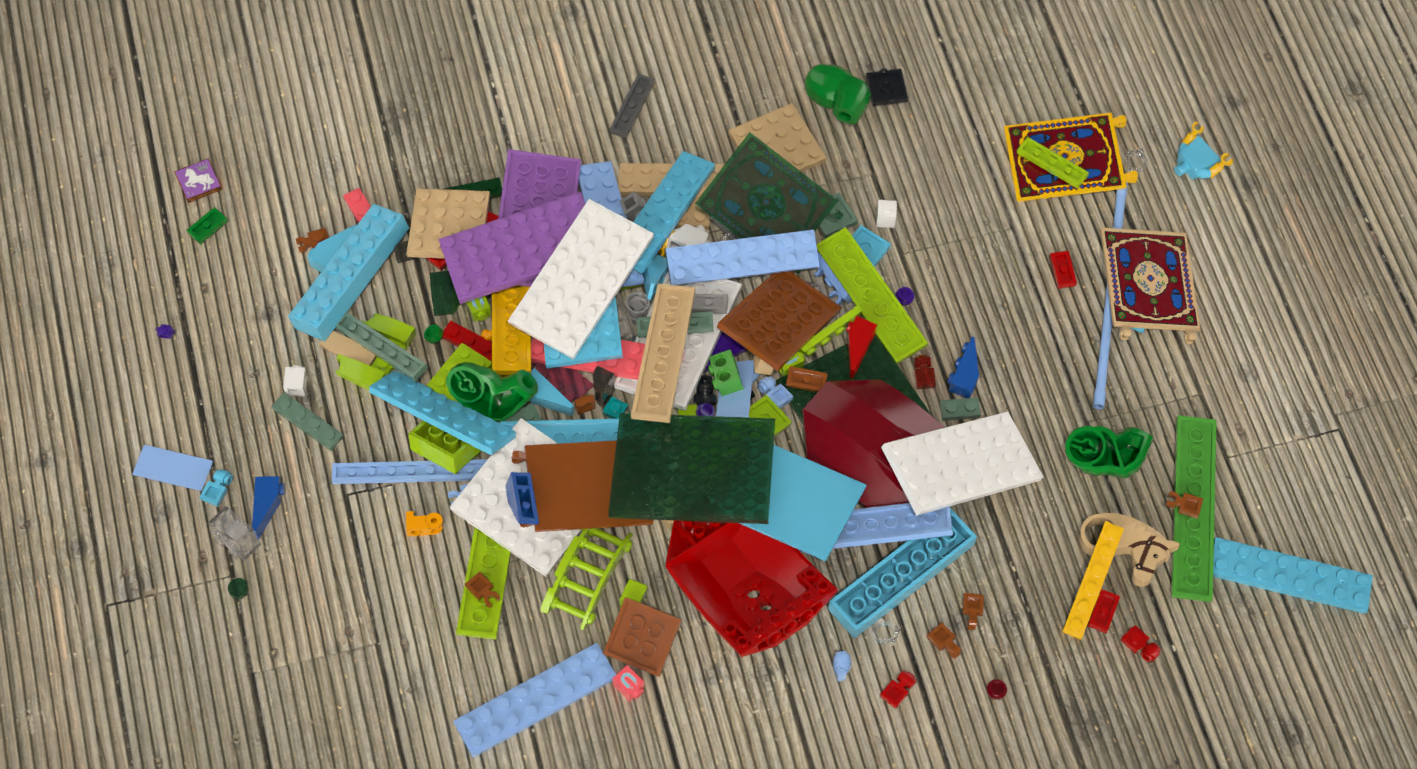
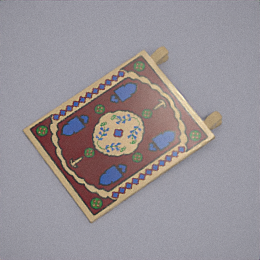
[1100,227,1201,344]

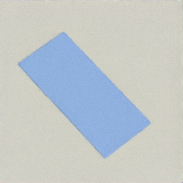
[716,360,754,421]
[132,445,213,491]

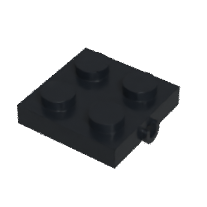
[866,68,908,106]

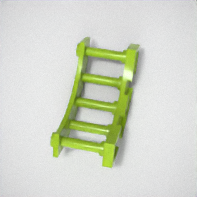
[540,528,633,630]

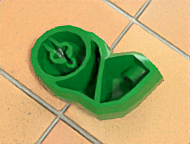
[804,64,871,125]
[446,362,538,421]
[1065,426,1154,479]

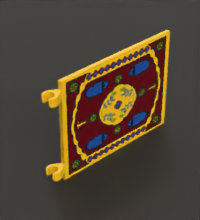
[1004,113,1138,202]

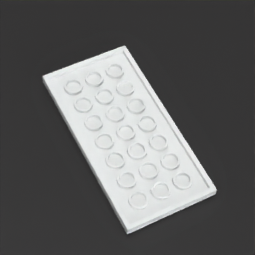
[508,199,654,360]
[614,272,742,411]
[881,412,1044,516]

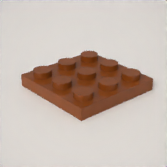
[603,597,682,677]

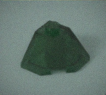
[430,271,460,316]

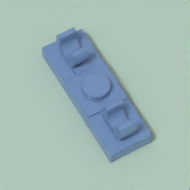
[811,253,852,305]

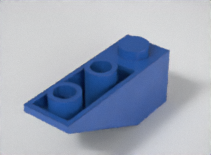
[947,336,979,398]

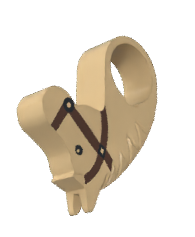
[1079,513,1180,587]

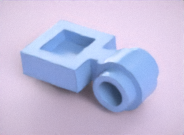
[757,376,793,409]
[833,651,852,682]

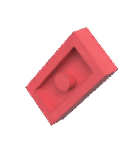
[343,188,371,223]

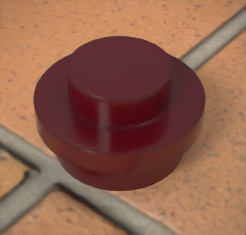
[986,679,1007,700]

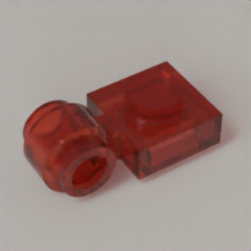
[914,354,936,390]

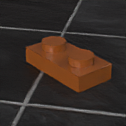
[786,366,828,392]

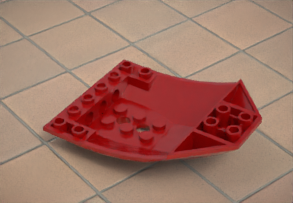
[665,499,838,657]

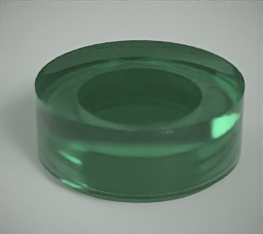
[228,578,249,599]

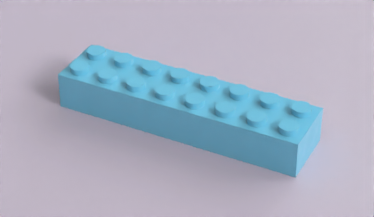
[288,203,409,342]
[828,508,977,639]

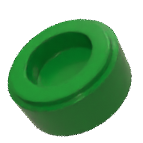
[424,324,443,344]

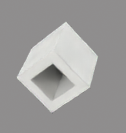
[876,200,897,228]
[283,365,308,397]

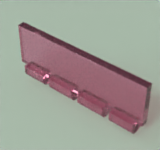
[531,362,594,403]

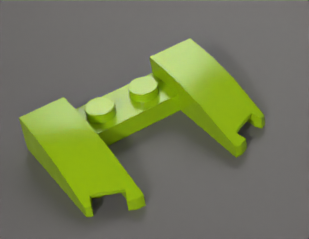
[335,313,416,391]

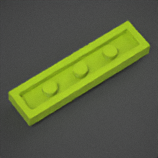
[1017,137,1089,189]
[800,305,863,357]

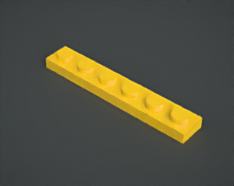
[1062,521,1124,640]

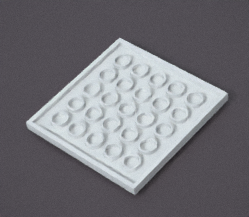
[450,418,582,577]

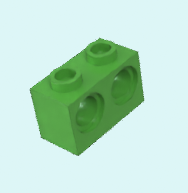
[708,349,744,396]

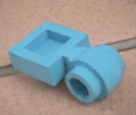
[199,469,233,507]

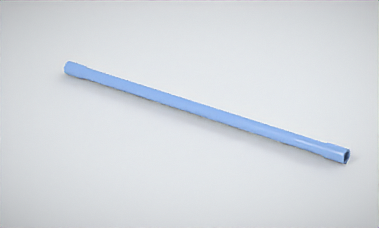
[1093,182,1128,410]

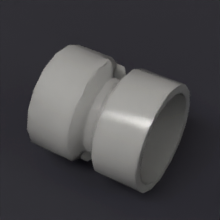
[625,292,650,325]

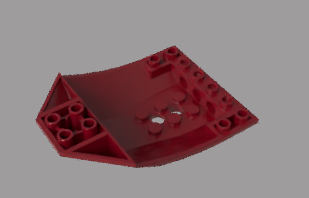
[802,380,946,508]

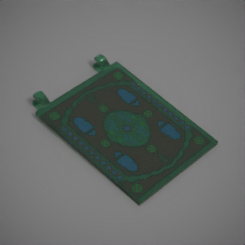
[695,132,844,273]

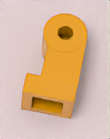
[406,511,444,537]

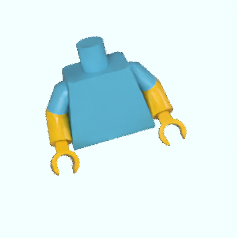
[1174,122,1233,179]

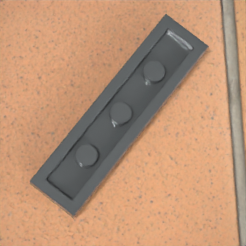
[610,73,655,139]

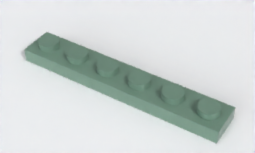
[335,312,428,382]

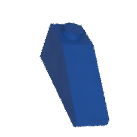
[505,472,539,524]
[252,476,285,539]

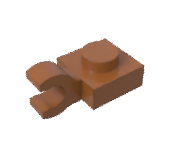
[962,593,984,630]
[927,622,961,659]

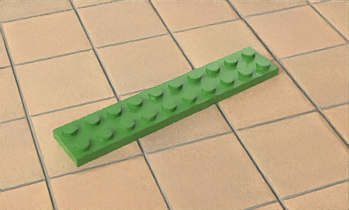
[1171,415,1216,602]

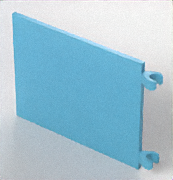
[710,438,867,562]

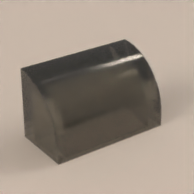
[593,365,615,409]

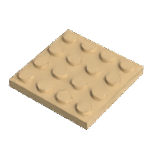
[728,103,826,185]
[407,188,490,259]

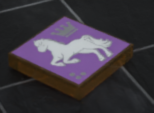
[174,158,223,203]

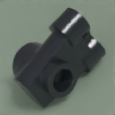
[694,375,717,406]

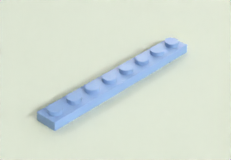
[332,459,488,484]

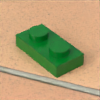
[186,207,228,244]

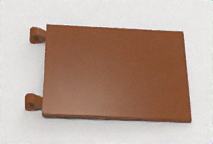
[511,439,654,532]

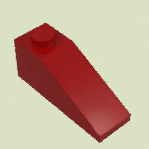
[846,316,878,379]

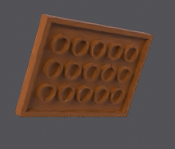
[717,271,842,371]

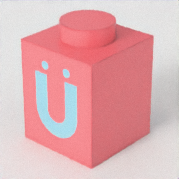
[612,665,644,702]

